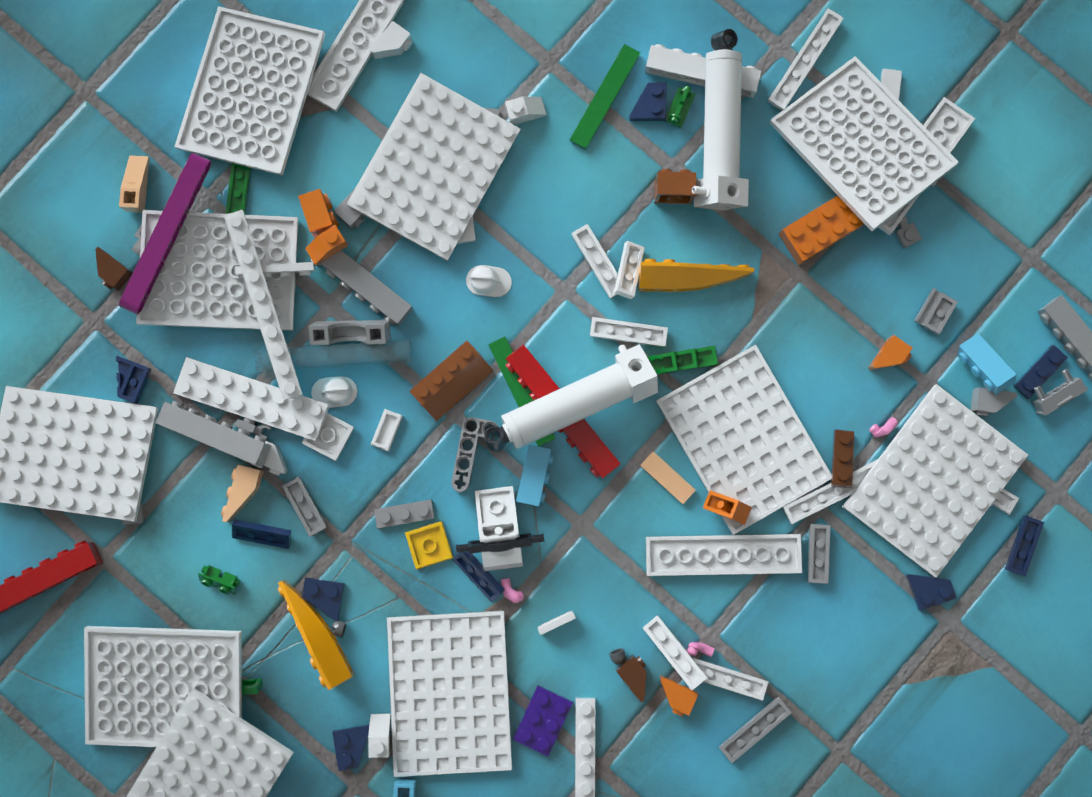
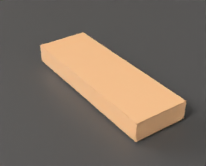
[640,452,696,504]

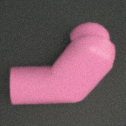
[869,417,898,438]
[501,578,524,603]
[687,642,715,657]

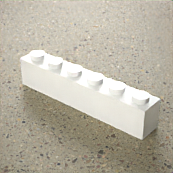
[645,44,761,98]

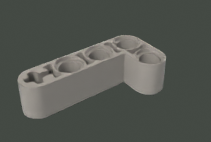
[452,417,498,492]

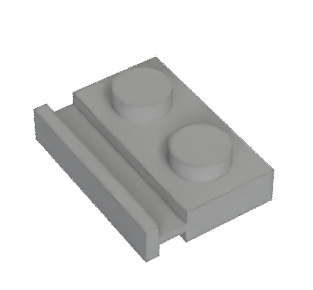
[913,288,958,335]

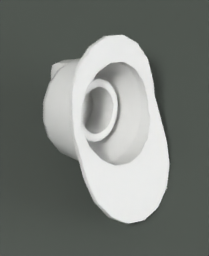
[466,265,512,297]
[311,376,357,408]

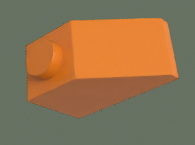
[305,225,348,265]
[868,335,913,370]
[703,490,752,525]
[659,675,698,717]

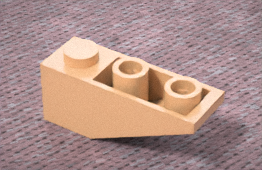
[119,156,149,213]
[221,465,264,522]

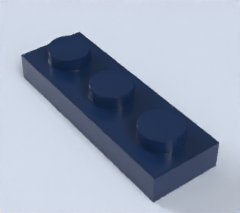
[1013,345,1068,399]
[1005,515,1044,577]
[232,519,291,549]
[452,552,505,602]

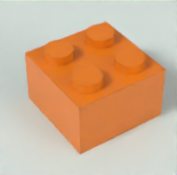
[298,189,339,238]

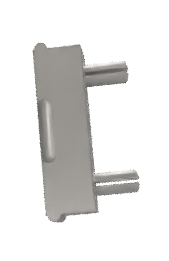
[1033,369,1088,415]

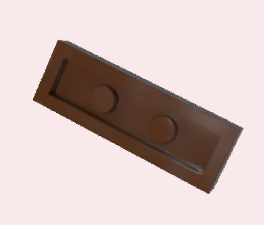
[831,429,854,488]

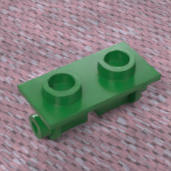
[666,86,696,128]
[198,565,241,595]

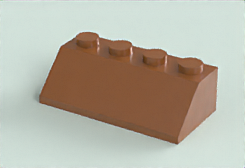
[409,340,493,422]

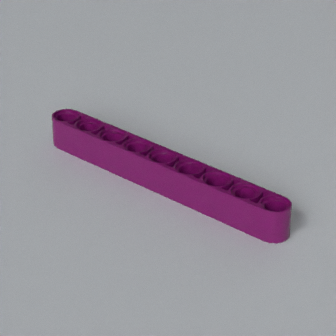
[119,153,211,315]

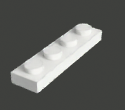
[571,224,618,299]
[235,262,315,279]
[590,317,668,347]
[643,615,708,690]
[693,658,768,701]

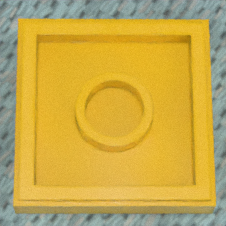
[405,521,453,570]

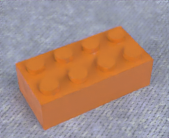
[779,196,865,266]

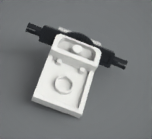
[456,486,545,571]

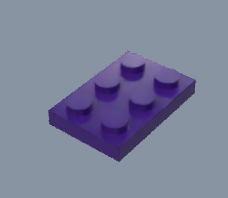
[513,685,573,756]

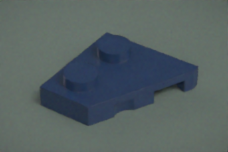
[629,82,667,121]
[116,356,152,404]
[906,574,957,611]
[302,577,344,621]
[332,724,370,771]

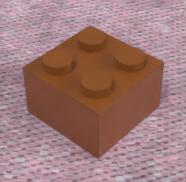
[654,169,696,204]

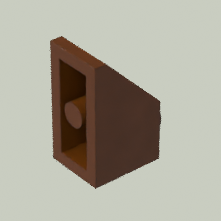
[95,247,133,291]
[615,655,647,702]

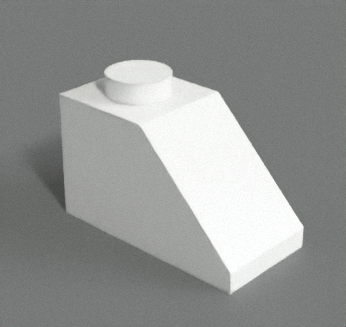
[370,21,412,59]
[505,96,547,125]
[368,713,391,758]

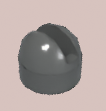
[331,621,346,638]
[609,648,626,665]

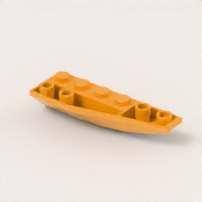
[638,259,754,292]
[278,580,355,690]

